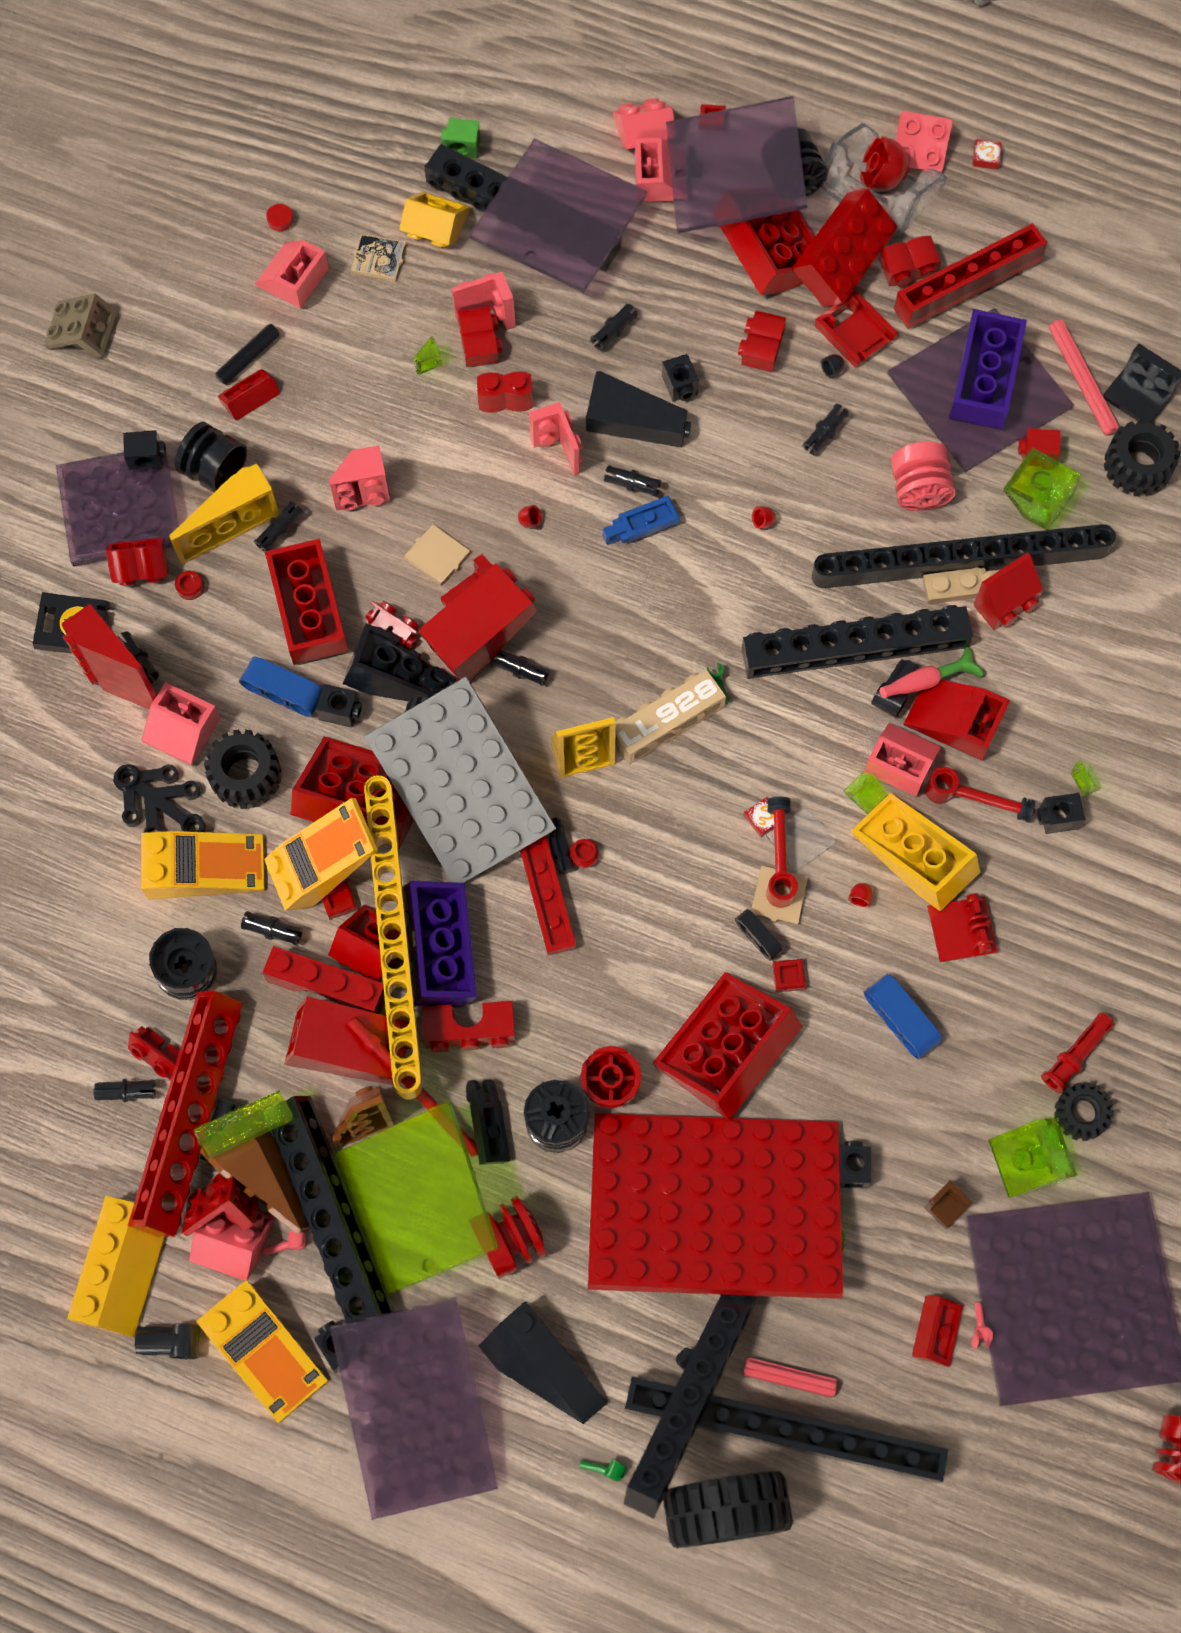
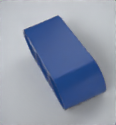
[239,656,322,717]
[863,973,942,1059]

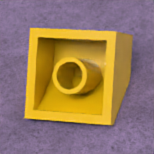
[399,191,471,247]

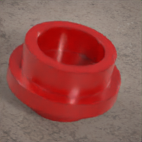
[570,839,599,868]

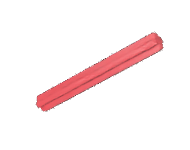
[1049,320,1119,435]

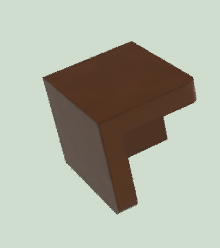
[924,1180,973,1229]

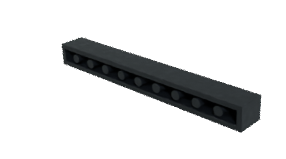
[624,1377,948,1484]

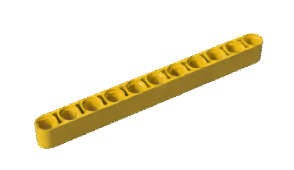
[364,775,423,1099]

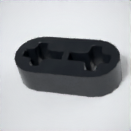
[735,909,783,961]

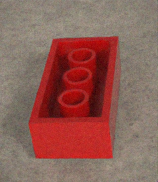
[792,188,898,307]
[265,538,349,665]

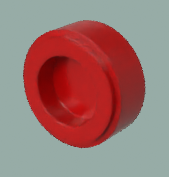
[266,204,294,231]
[175,571,204,600]

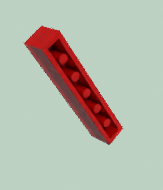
[894,223,1048,329]

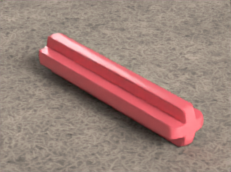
[744,1358,837,1398]

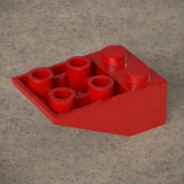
[903,679,1010,761]

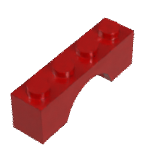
[262,946,385,1014]

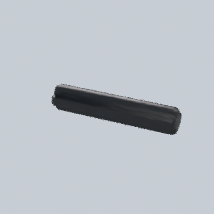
[215,323,280,385]

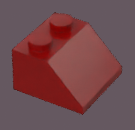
[973,552,1043,631]
[328,904,400,982]

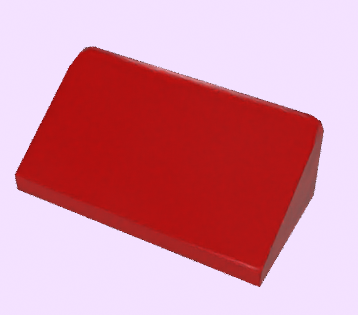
[217,369,280,421]
[912,1295,963,1367]

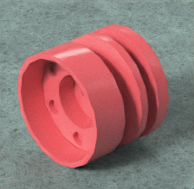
[891,441,956,511]

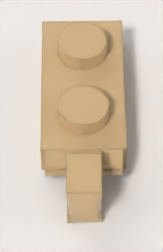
[922,568,999,604]

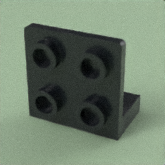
[1103,343,1181,423]

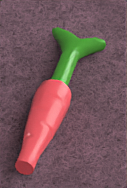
[879,647,984,698]

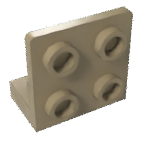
[44,293,117,358]

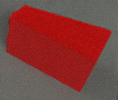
[418,563,537,682]
[284,996,411,1085]

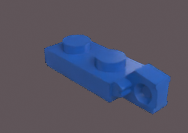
[602,496,680,545]

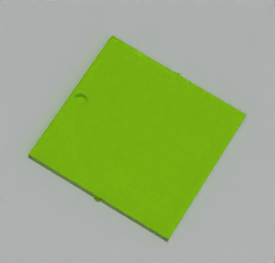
[334,1101,498,1295]

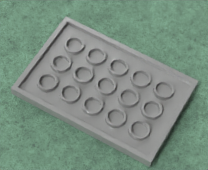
[364,676,556,883]

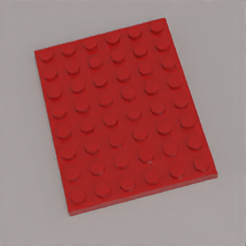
[588,1113,843,1299]

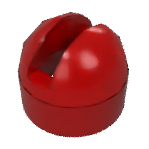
[518,505,542,528]
[752,506,776,529]
[848,883,873,907]

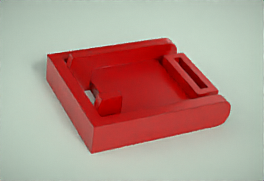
[814,290,897,368]

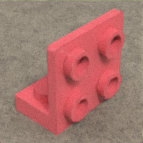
[895,111,953,173]
[451,272,516,330]
[529,402,583,475]

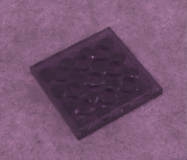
[56,451,179,567]

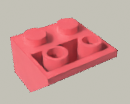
[613,98,677,149]
[635,138,689,202]
[255,240,329,309]
[329,445,390,511]
[142,682,221,766]
[864,723,941,797]
[189,1210,275,1280]

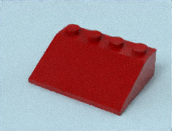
[712,189,815,295]
[61,604,157,710]
[290,736,414,849]
[653,972,802,1120]

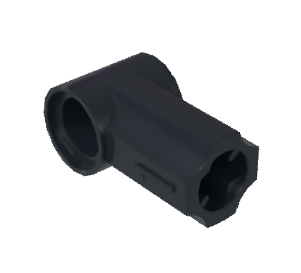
[871,659,919,718]
[134,1324,200,1359]

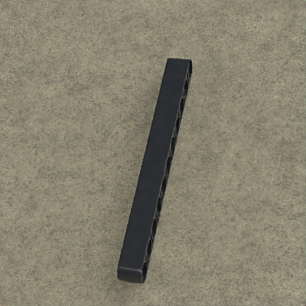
[811,524,1116,588]

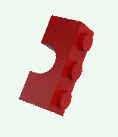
[422,1001,515,1052]

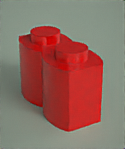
[879,235,942,287]
[458,306,502,367]
[738,310,787,372]
[477,371,533,413]
[106,538,169,586]

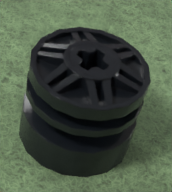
[761,128,828,201]
[175,421,248,493]
[149,928,217,1000]
[523,1079,589,1153]

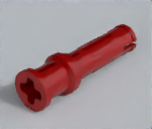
[1041,1012,1115,1093]

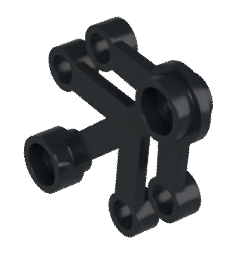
[113,764,206,833]

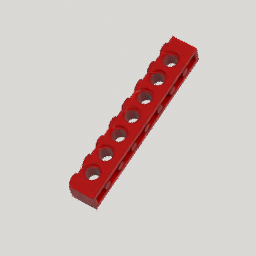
[127,990,243,1237]

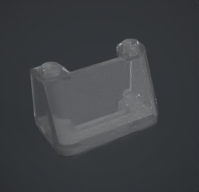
[820,123,947,236]

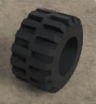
[1104,419,1180,497]
[204,729,282,809]

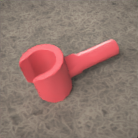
[263,1231,306,1256]
[971,1303,993,1349]

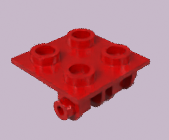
[927,893,998,962]

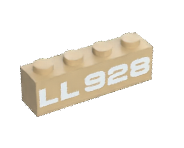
[615,670,726,765]

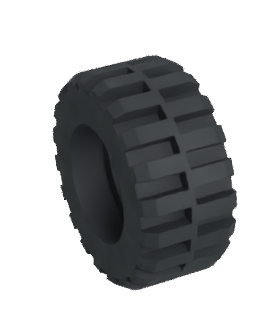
[663,1471,793,1548]

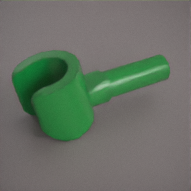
[707,663,730,704]
[579,1459,627,1482]

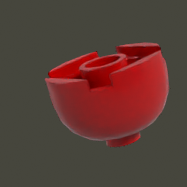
[860,136,909,192]
[580,1046,642,1109]

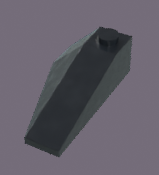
[342,623,457,701]
[479,1301,607,1424]

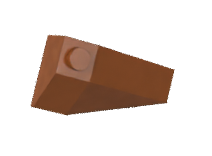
[332,1086,394,1149]
[200,1114,310,1234]

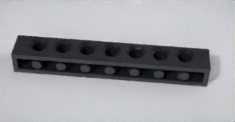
[424,144,621,272]
[741,605,973,679]
[266,1096,400,1342]
[623,1295,757,1519]

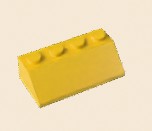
[67,1196,165,1338]

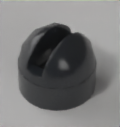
[821,354,844,378]

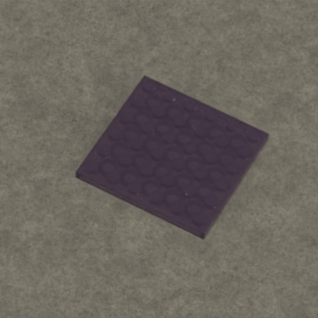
[965,1192,1181,1407]

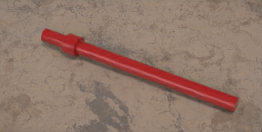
[347,1016,477,1157]

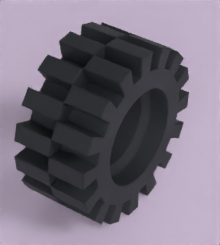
[1054,1082,1114,1141]

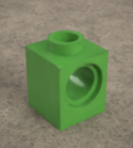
[441,118,481,159]

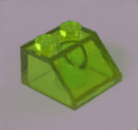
[1003,448,1081,530]
[988,1118,1077,1198]

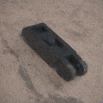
[465,1079,510,1165]

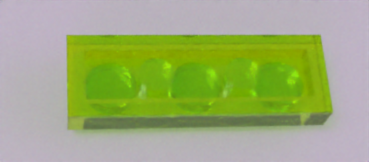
[194,1090,293,1160]

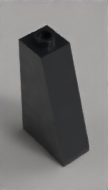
[586,371,692,448]

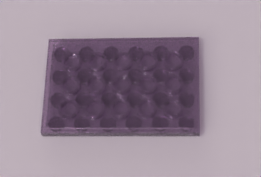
[331,1297,498,1520]

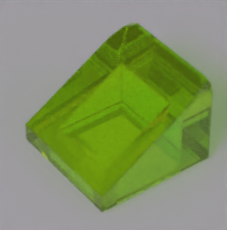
[414,336,442,375]
[1070,761,1102,796]
[844,773,888,814]

